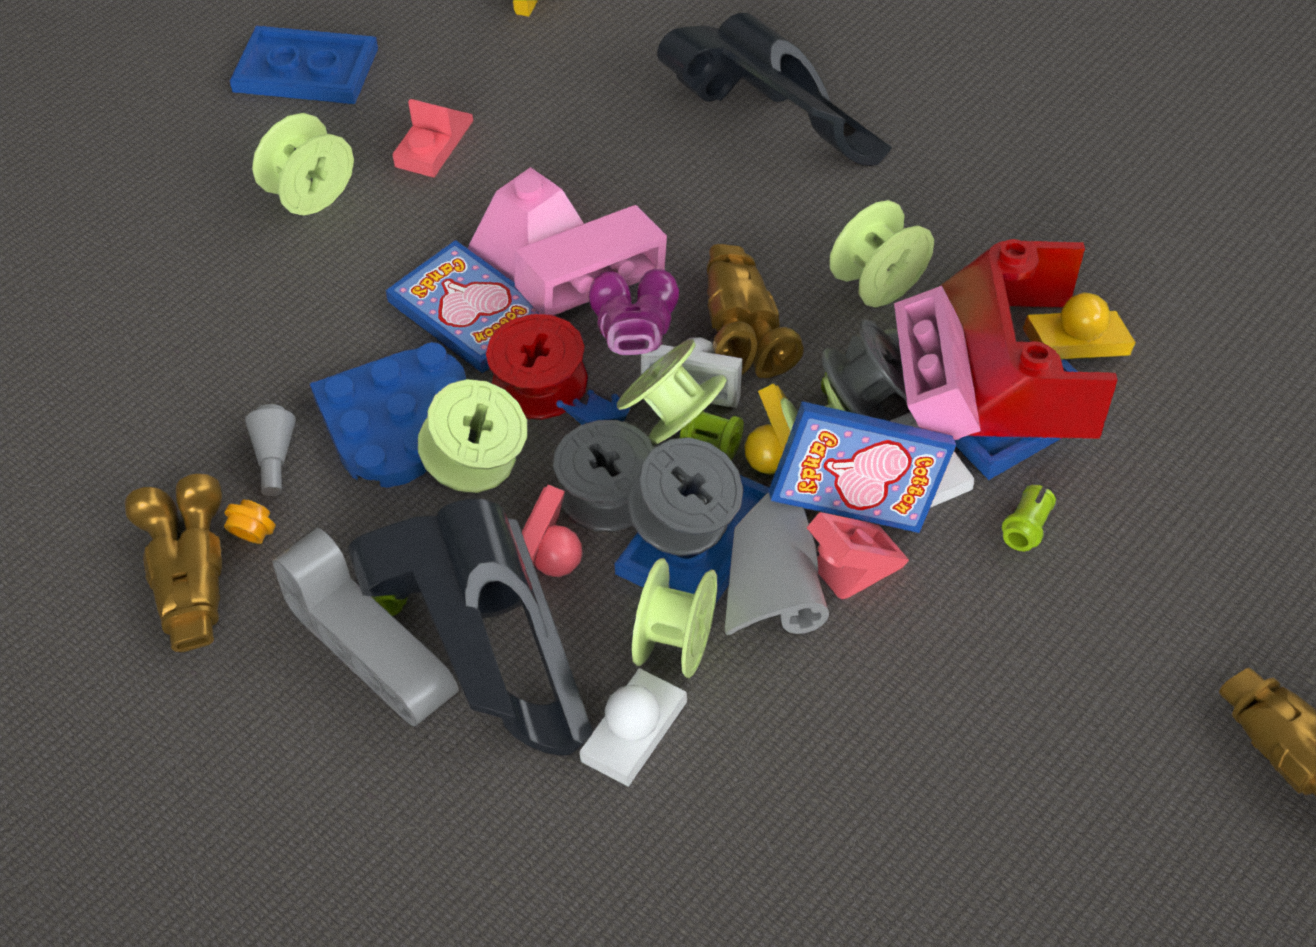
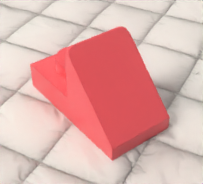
[392,99,473,178]
[807,512,909,599]

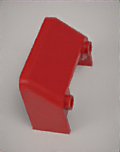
[938,239,1118,439]

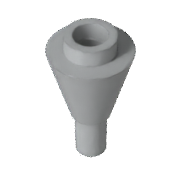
[245,404,296,496]

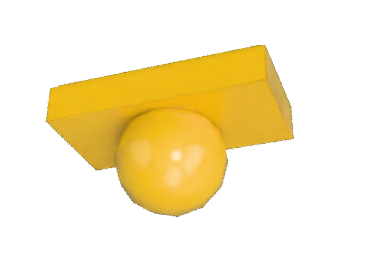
[1023,292,1135,359]
[744,383,791,475]

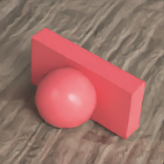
[522,485,583,577]

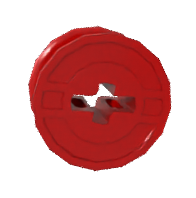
[486,314,588,420]

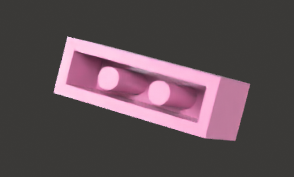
[515,205,667,315]
[894,286,981,440]

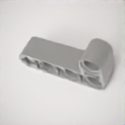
[272,528,459,726]

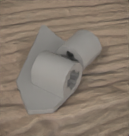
[725,492,829,635]

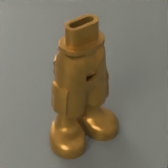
[706,244,804,378]
[125,474,222,652]
[1219,667,1316,797]

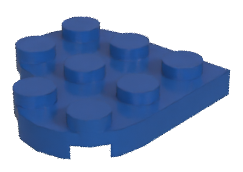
[310,343,466,488]

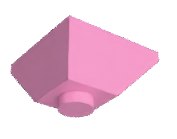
[467,167,584,283]

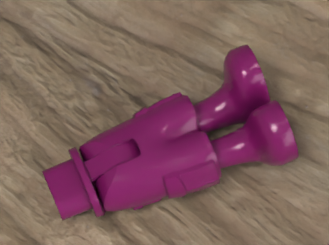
[589,268,679,355]

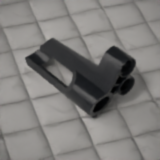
[657,12,892,166]
[348,499,593,756]

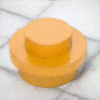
[224,499,276,544]

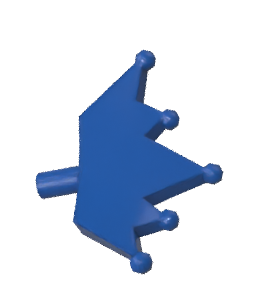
[556,389,632,425]

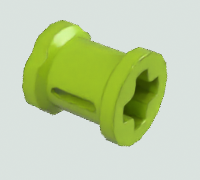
[680,410,744,460]

